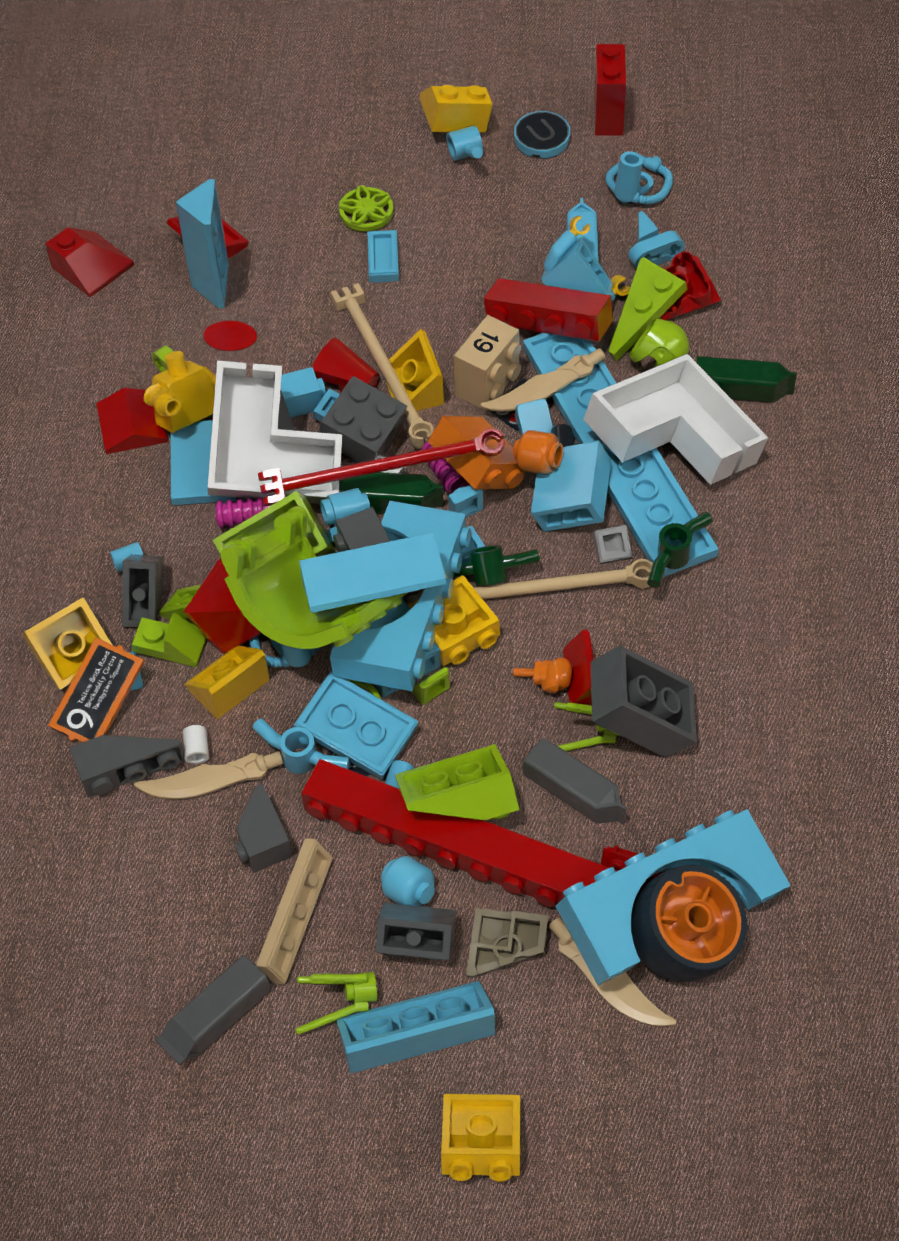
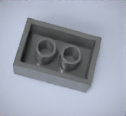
[591,645,697,758]

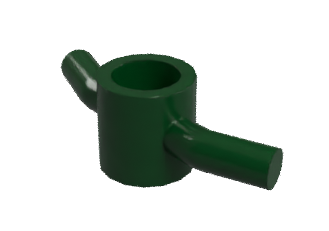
[647,512,713,588]
[453,545,540,585]

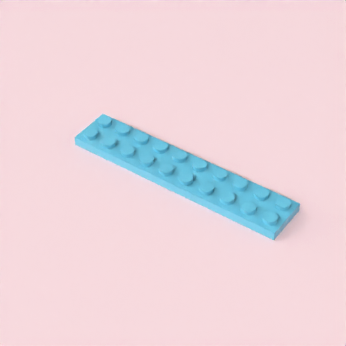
[523,333,719,577]

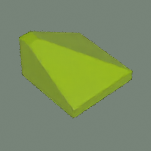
[412,667,450,705]

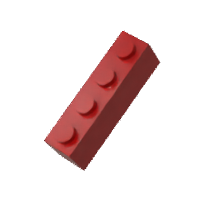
[484,278,613,342]

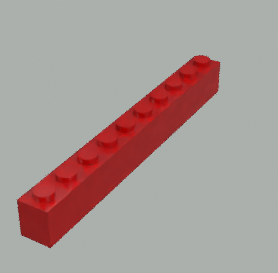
[301,759,649,907]

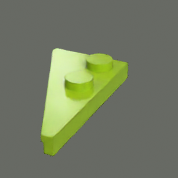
[608,257,687,362]

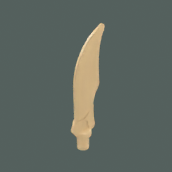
[481,348,605,412]
[134,751,283,799]
[549,917,676,1026]

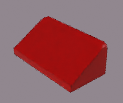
[563,629,593,705]

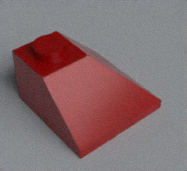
[45,227,134,298]
[183,559,261,653]

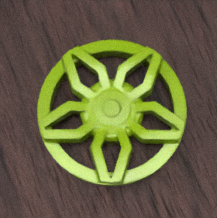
[339,185,394,232]

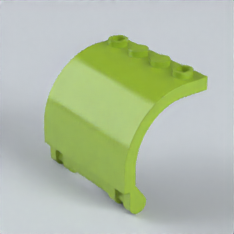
[221,506,408,649]

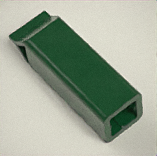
[696,356,797,402]
[339,472,444,514]

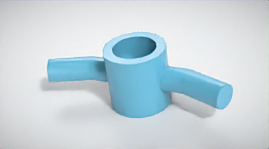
[446,125,483,161]
[253,718,349,774]

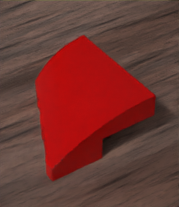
[311,338,380,393]

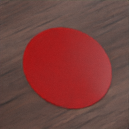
[203,321,257,351]

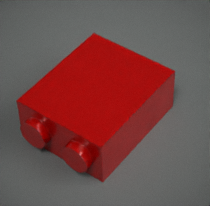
[594,44,626,136]

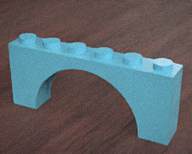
[330,501,471,692]
[555,809,791,986]

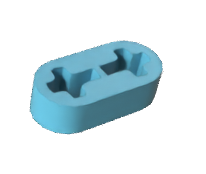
[628,230,685,269]

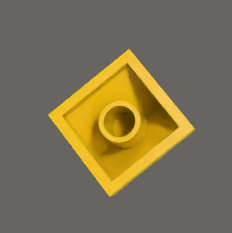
[385,329,444,411]
[184,645,270,720]

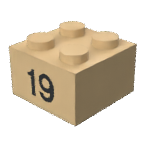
[454,315,521,411]

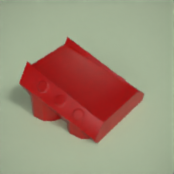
[660,251,722,320]

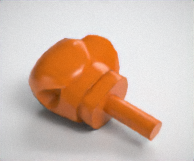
[513,658,572,694]

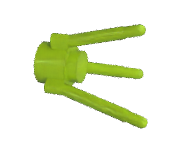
[554,702,620,752]
[295,972,377,1035]

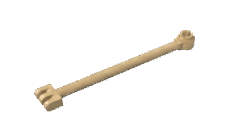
[330,283,434,450]
[406,559,653,605]

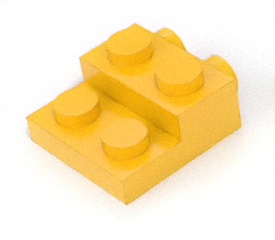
[408,575,500,666]
[441,1094,520,1182]

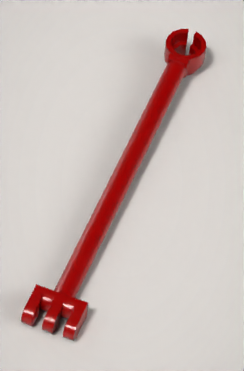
[258,428,505,506]

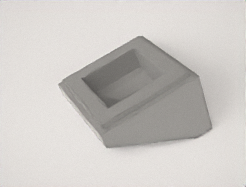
[591,525,632,563]

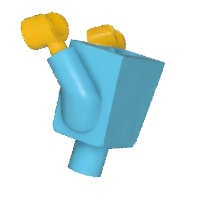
[541,216,630,302]

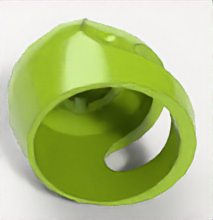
[629,318,690,368]

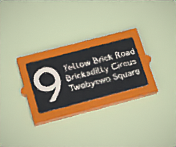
[48,638,145,742]

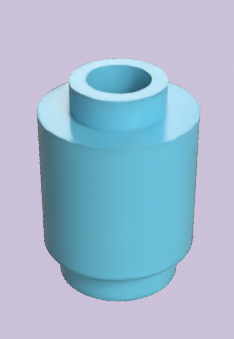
[320,488,370,527]

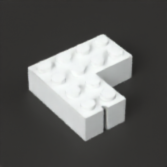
[583,354,768,485]
[208,361,342,504]

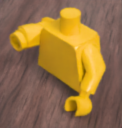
[144,351,216,433]

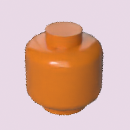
[513,430,563,474]

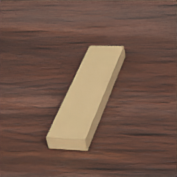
[256,839,333,985]

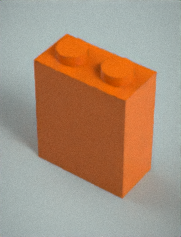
[428,416,525,489]

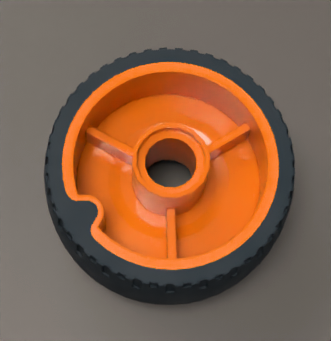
[631,865,747,982]

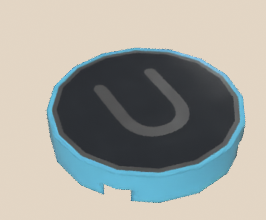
[514,111,570,158]

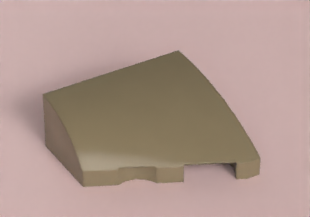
[466,907,549,977]

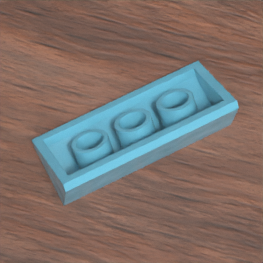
[176,179,229,308]
[299,532,446,613]
[336,981,495,1074]

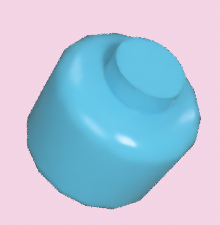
[381,856,435,906]

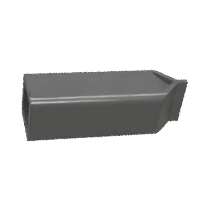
[523,737,627,825]
[155,955,271,1065]

